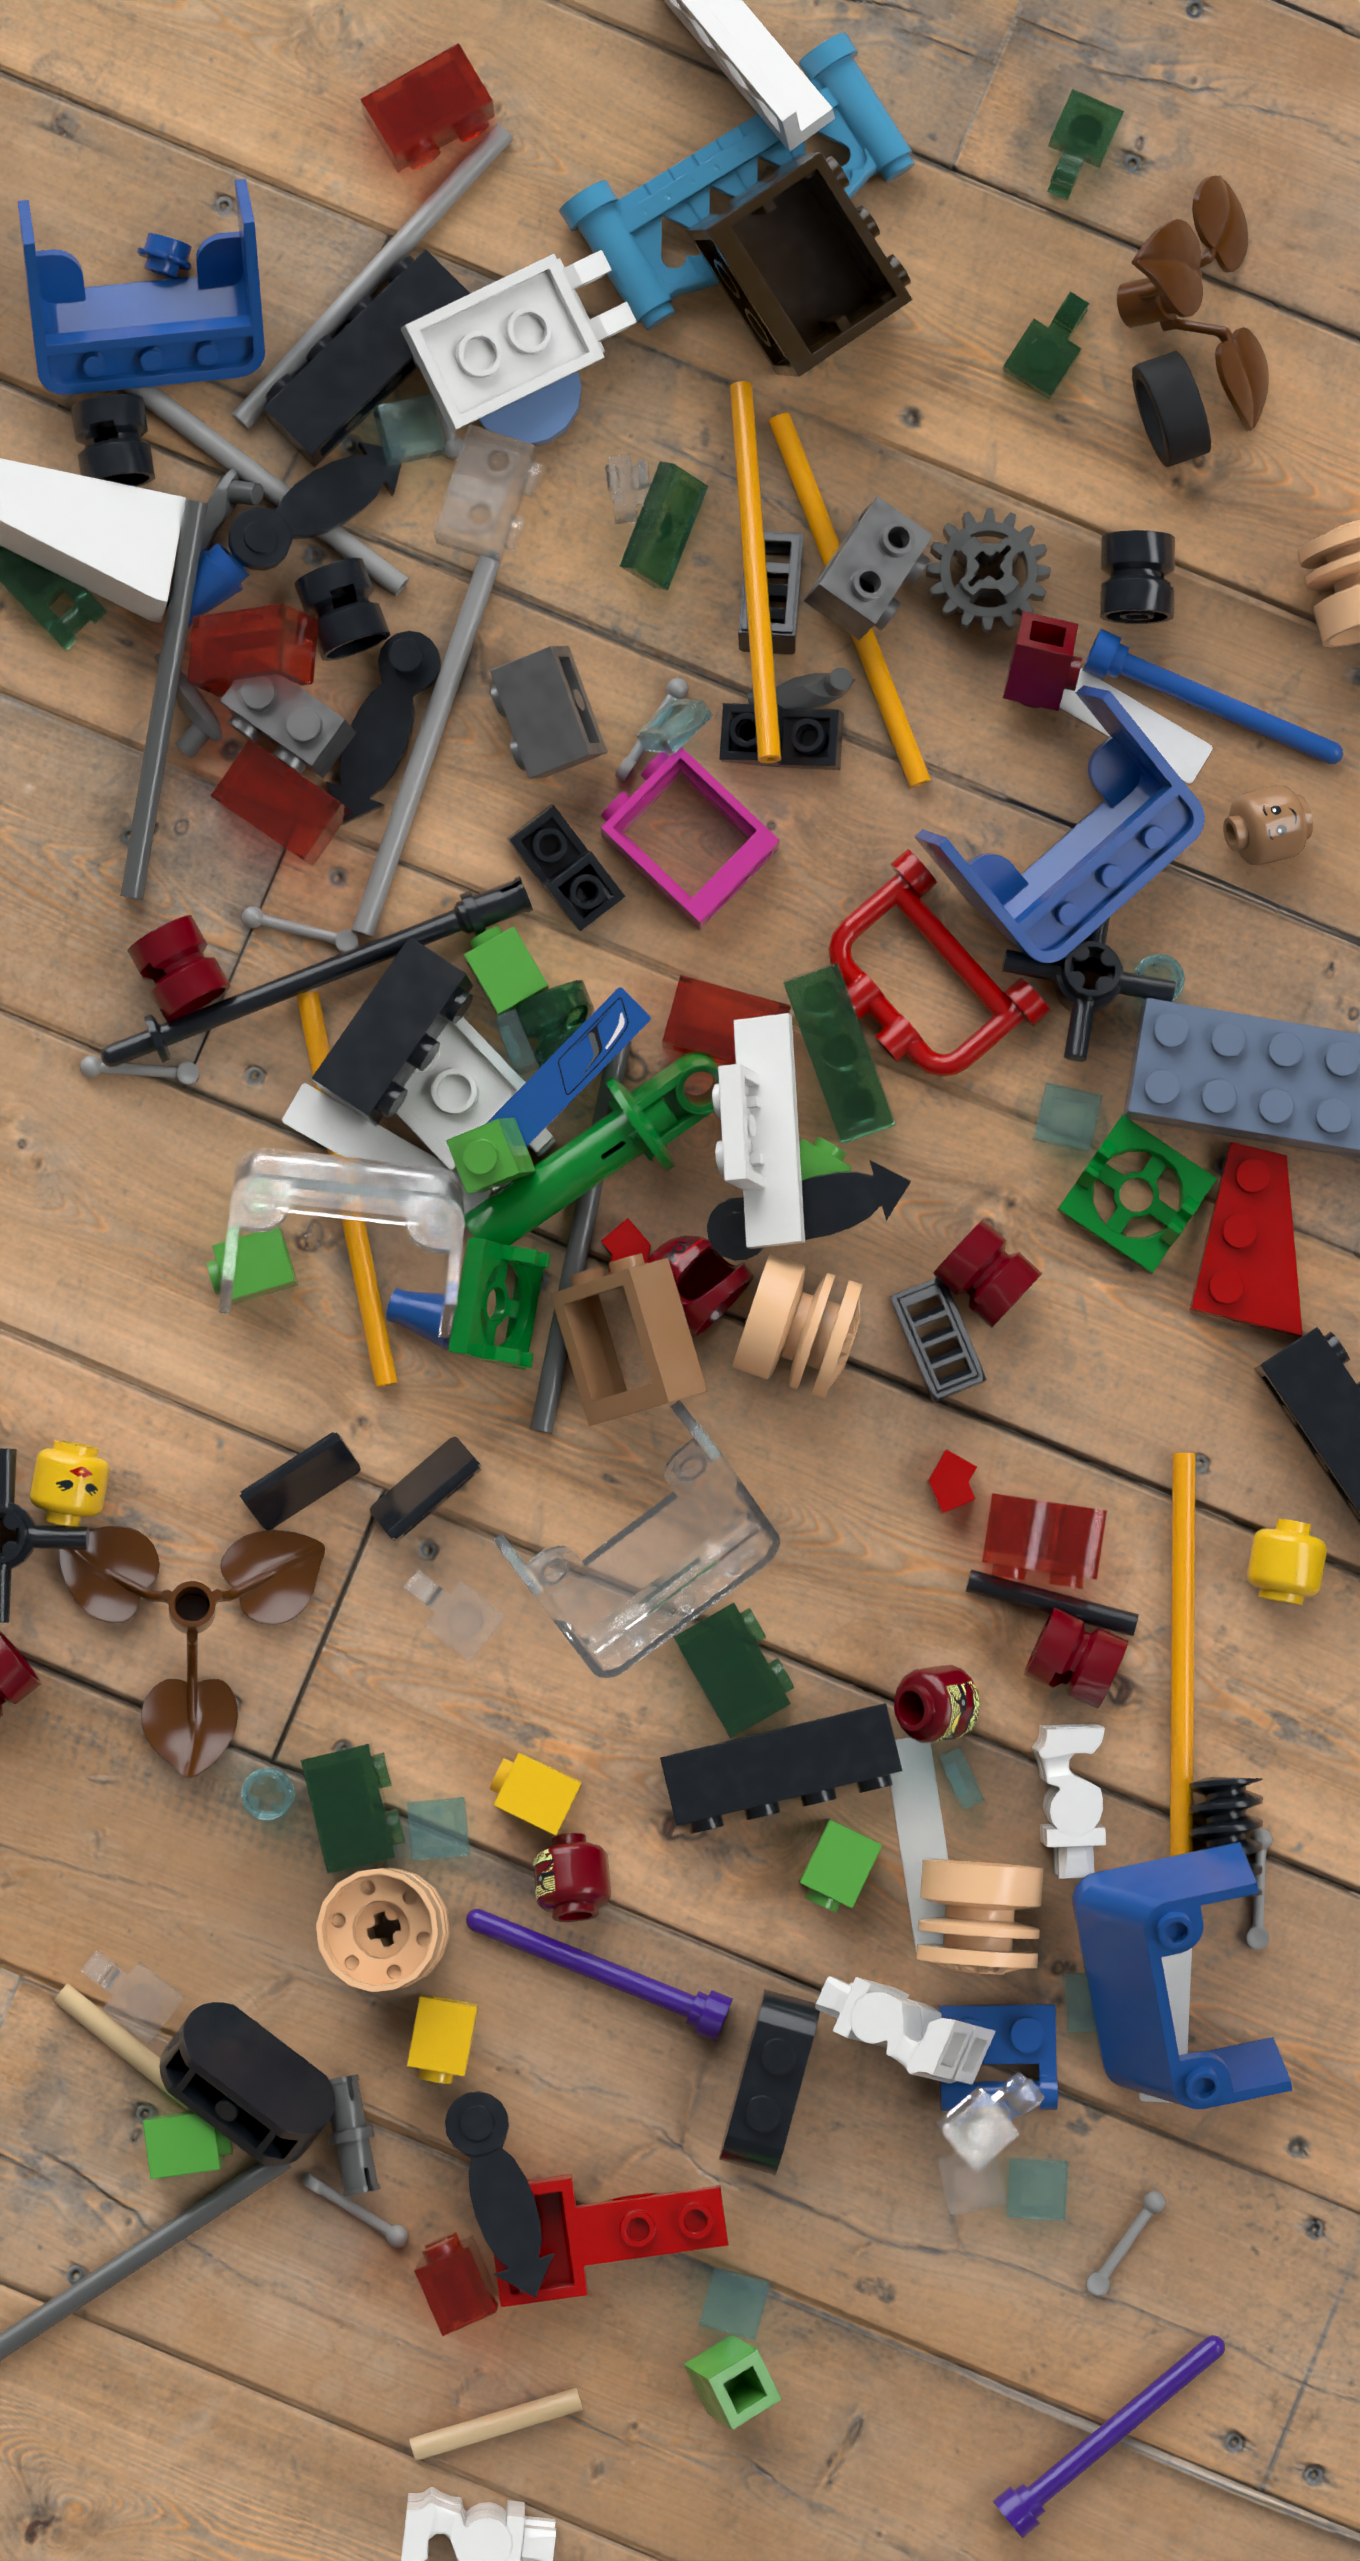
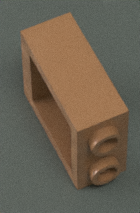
[550,1253,708,1426]

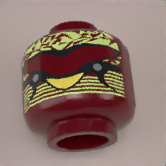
[894,1665,980,1743]
[533,1833,611,1922]

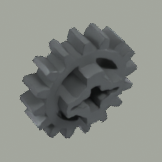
[926,508,1051,635]

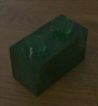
[673,1603,795,1738]
[301,1743,406,1874]

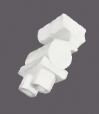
[1032,1723,1106,1879]
[815,1976,996,2085]
[401,2487,556,2561]

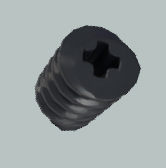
[1189,1777,1263,1896]

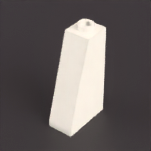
[0,458,186,623]

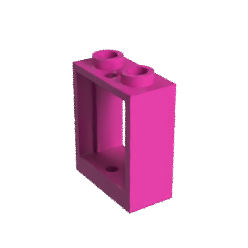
[601,746,780,930]

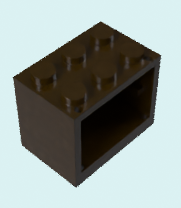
[686,152,913,377]

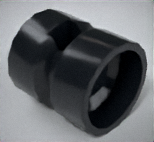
[71,394,155,487]
[1100,530,1175,624]
[294,558,390,661]

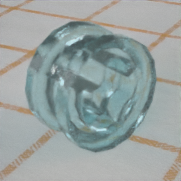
[1134,954,1185,1003]
[241,1768,295,1820]

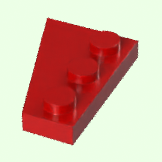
[1189,1142,1303,1337]

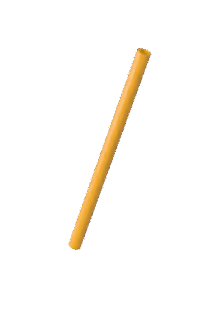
[730,381,781,763]
[769,412,931,788]
[296,991,398,1387]
[1170,1453,1196,1857]

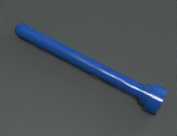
[1082,629,1343,764]

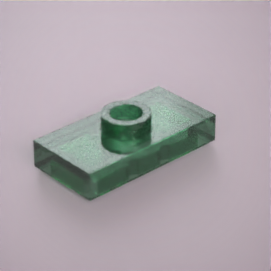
[619,461,708,591]

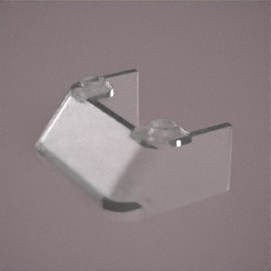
[218,1147,465,1338]
[493,1400,780,1678]

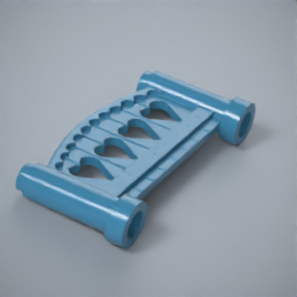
[559,32,915,330]

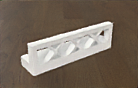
[664,0,835,152]

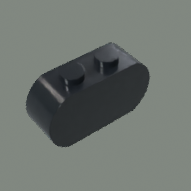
[719,1989,820,2175]
[159,2002,335,2166]

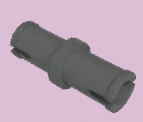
[327,2074,380,2197]

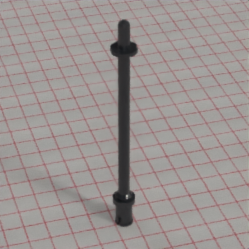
[101,876,533,1067]

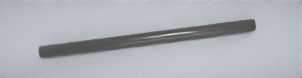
[120,500,208,900]
[530,1041,632,1434]
[0,2162,291,2361]

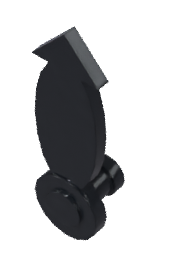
[228,442,404,571]
[326,631,441,825]
[707,1160,911,1261]
[445,2091,555,2298]

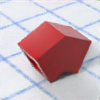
[601,1218,652,1274]
[927,1449,977,1514]

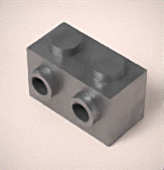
[804,496,933,640]
[490,646,608,778]
[220,655,356,779]

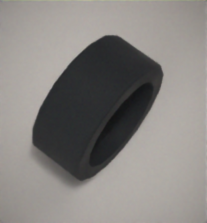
[1132,351,1211,467]

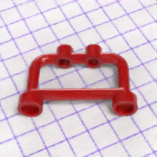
[828,849,1051,1077]

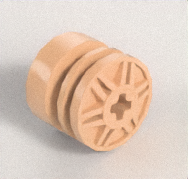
[1297,520,1360,648]
[732,1254,863,1399]
[916,1859,1044,1975]
[316,1868,450,1992]

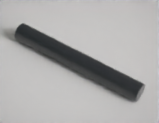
[965,1569,1139,1636]

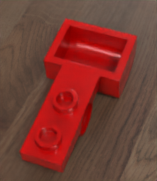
[493,2174,729,2307]

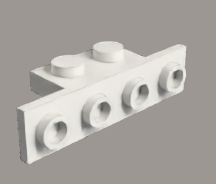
[712,1013,805,1249]

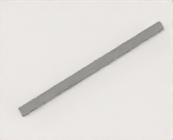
[232,124,513,430]
[122,386,409,596]
[351,556,500,938]

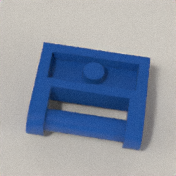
[938,2003,1058,2111]

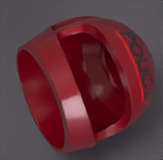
[647,1235,754,1338]

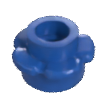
[137,233,192,278]

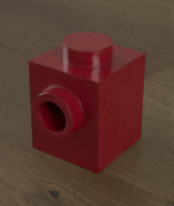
[1003,611,1082,711]

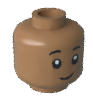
[1223,785,1313,865]

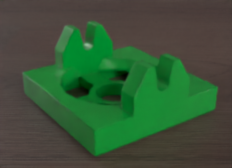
[1057,1114,1217,1274]
[448,1237,551,1370]

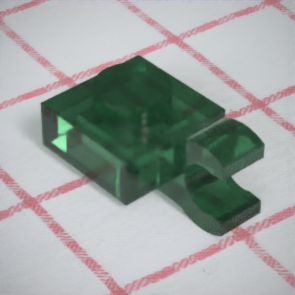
[1047,89,1124,201]
[1003,291,1090,400]

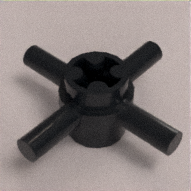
[1002,917,1176,1062]
[0,1448,90,1623]

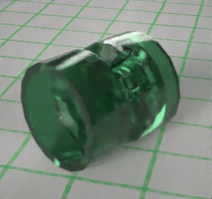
[515,980,595,1068]

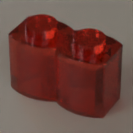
[981,1493,1107,1589]

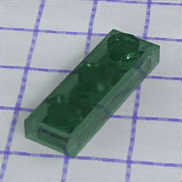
[783,961,896,1144]

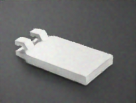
[401,250,637,433]
[396,1017,556,1193]

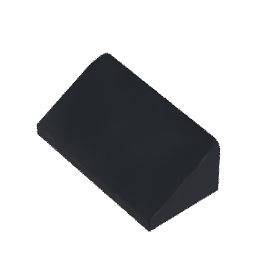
[239,1432,361,1530]
[370,1437,482,1541]

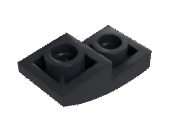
[719,703,844,770]
[507,804,625,931]

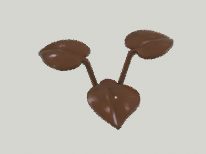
[1117,175,1269,431]
[59,1526,325,1778]

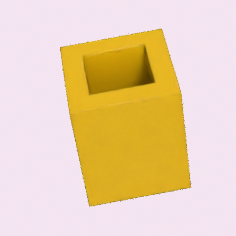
[489,1752,582,1836]
[407,1993,479,2084]

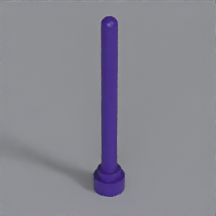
[466,1909,733,2042]
[993,2335,1225,2538]

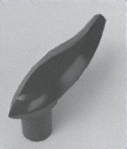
[200,468,264,552]
[154,653,222,758]
[747,668,856,709]

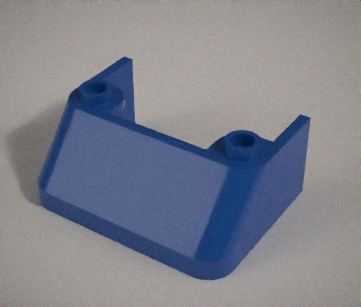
[17,179,265,395]
[914,685,1205,963]
[1072,1842,1293,2109]

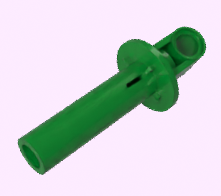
[462,1052,719,1245]

